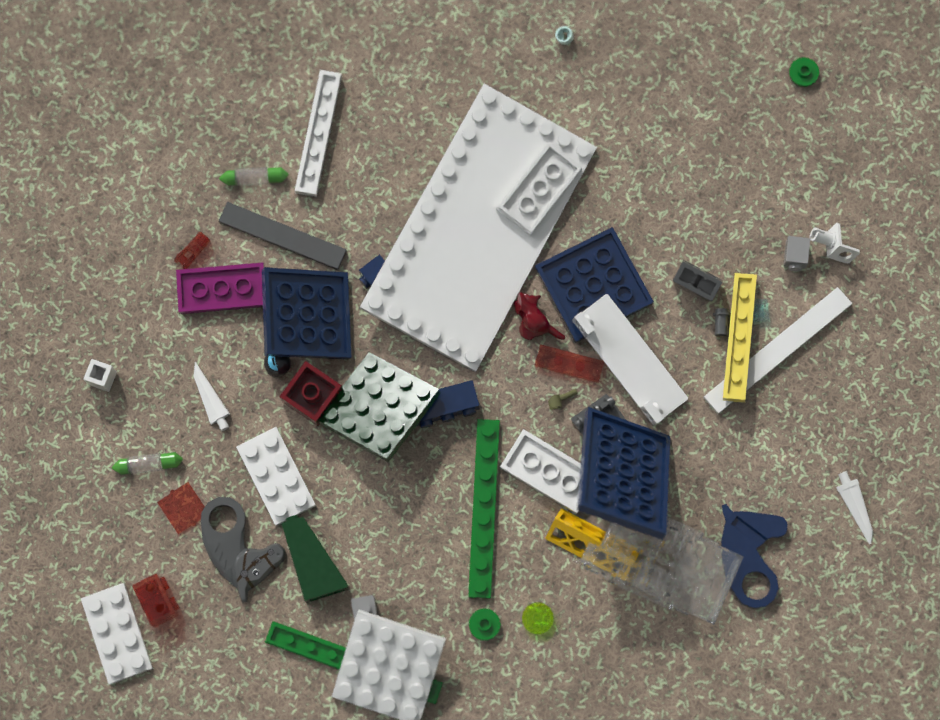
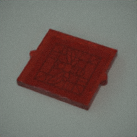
[157,482,205,535]

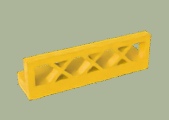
[545,508,641,581]

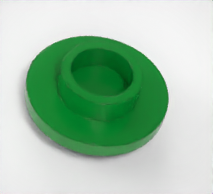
[789,57,819,87]
[469,608,501,641]

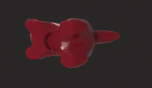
[513,292,566,340]

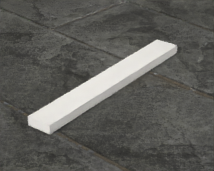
[703,287,852,414]

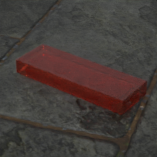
[534,344,604,383]

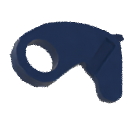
[721,504,788,609]

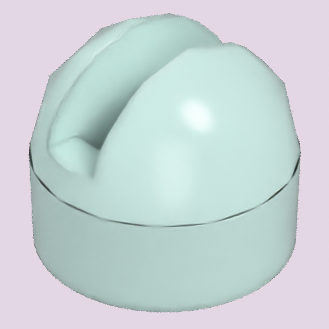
[555,26,573,45]

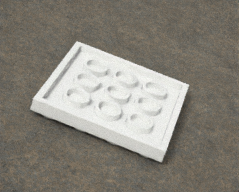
[332,610,446,720]

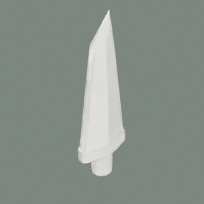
[194,362,230,431]
[836,471,873,544]

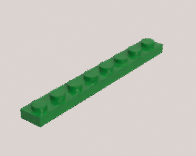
[468,419,500,599]

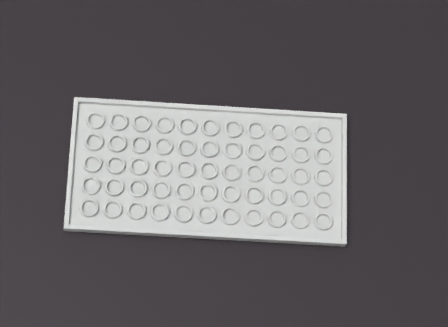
[359,84,597,372]

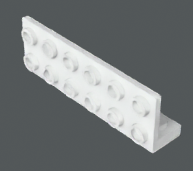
[572,294,688,426]

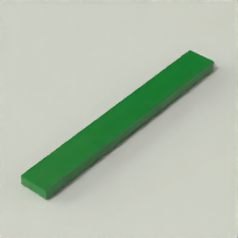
[265,621,443,705]

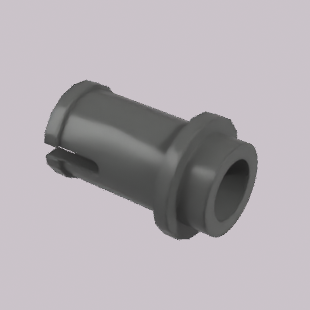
[713,308,731,336]

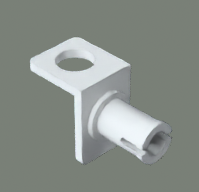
[810,223,860,263]

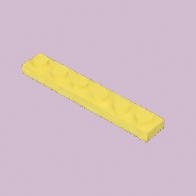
[723,273,757,402]

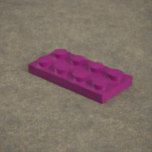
[176,262,264,314]

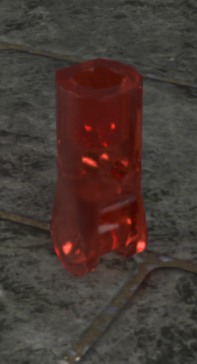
[174,231,210,269]

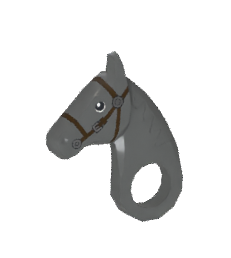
[201,497,286,603]

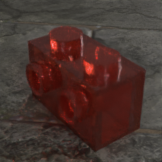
[132,573,180,628]

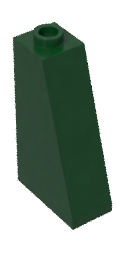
[281,515,350,603]

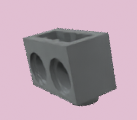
[673,260,723,301]

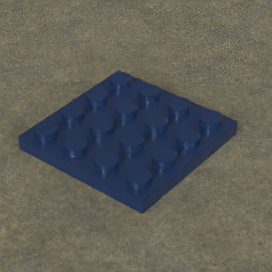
[535,227,654,343]
[262,267,352,360]

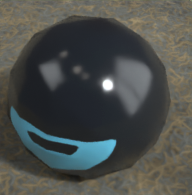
[264,356,291,377]

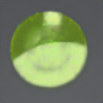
[522,602,554,635]

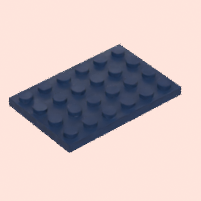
[577,407,670,540]

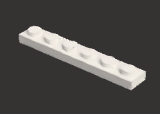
[295,70,342,197]

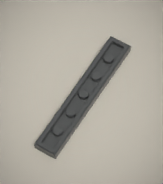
[219,202,347,270]

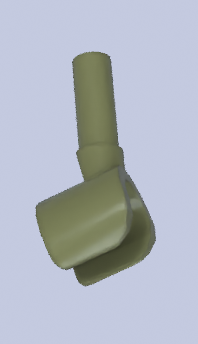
[548,389,578,410]

